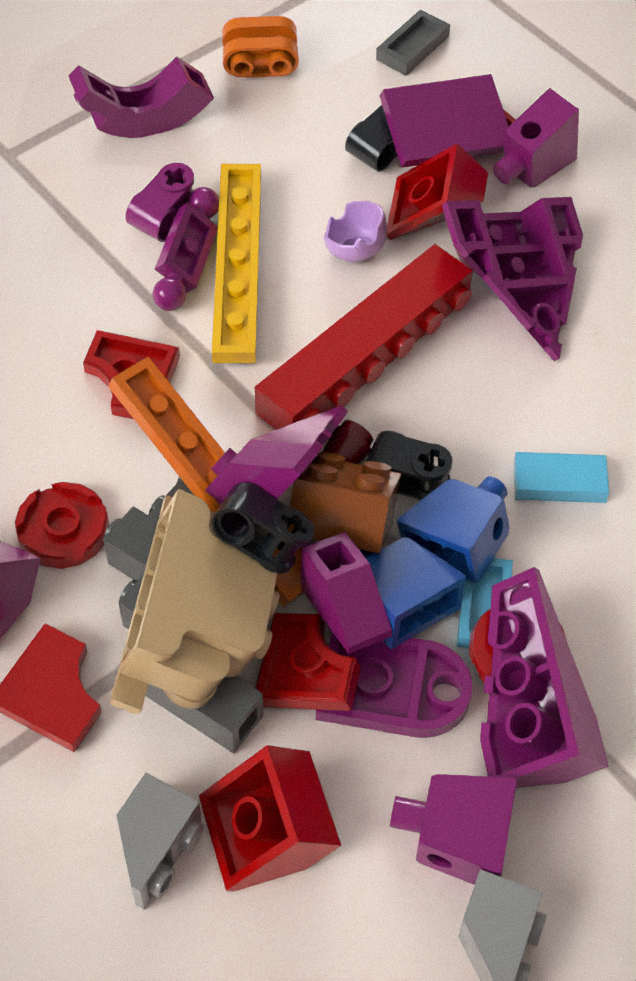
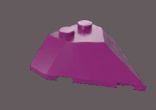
[442,197,583,361]

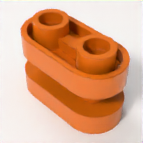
[222,16,299,77]

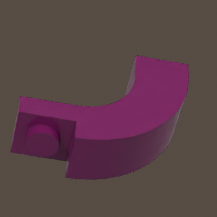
[68,56,214,138]

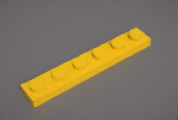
[212,163,261,363]

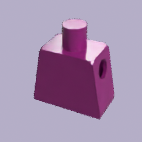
[492,88,579,187]
[389,774,517,885]

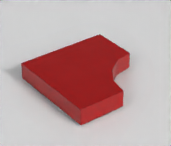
[83,330,180,419]
[255,613,361,711]
[0,623,102,752]

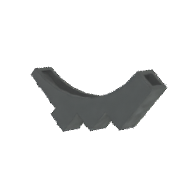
[103,477,264,753]

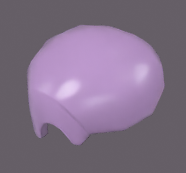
[324,201,387,263]

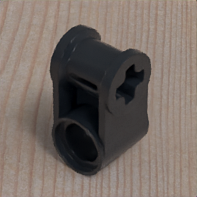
[345,105,398,172]
[366,431,453,500]
[212,482,315,574]

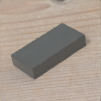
[376,9,450,76]

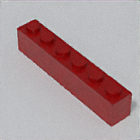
[254,244,473,430]

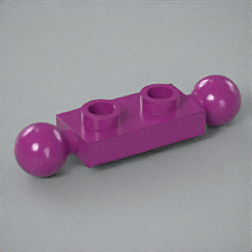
[152,187,219,311]

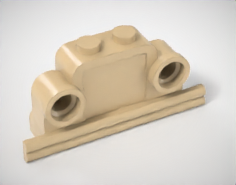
[110,489,280,714]

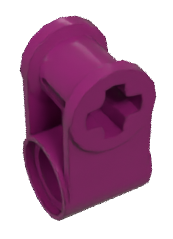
[125,163,194,242]

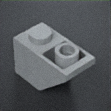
[116,772,204,910]
[458,869,547,981]

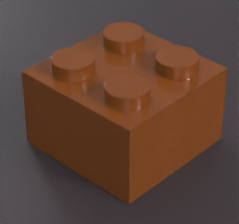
[287,452,402,553]

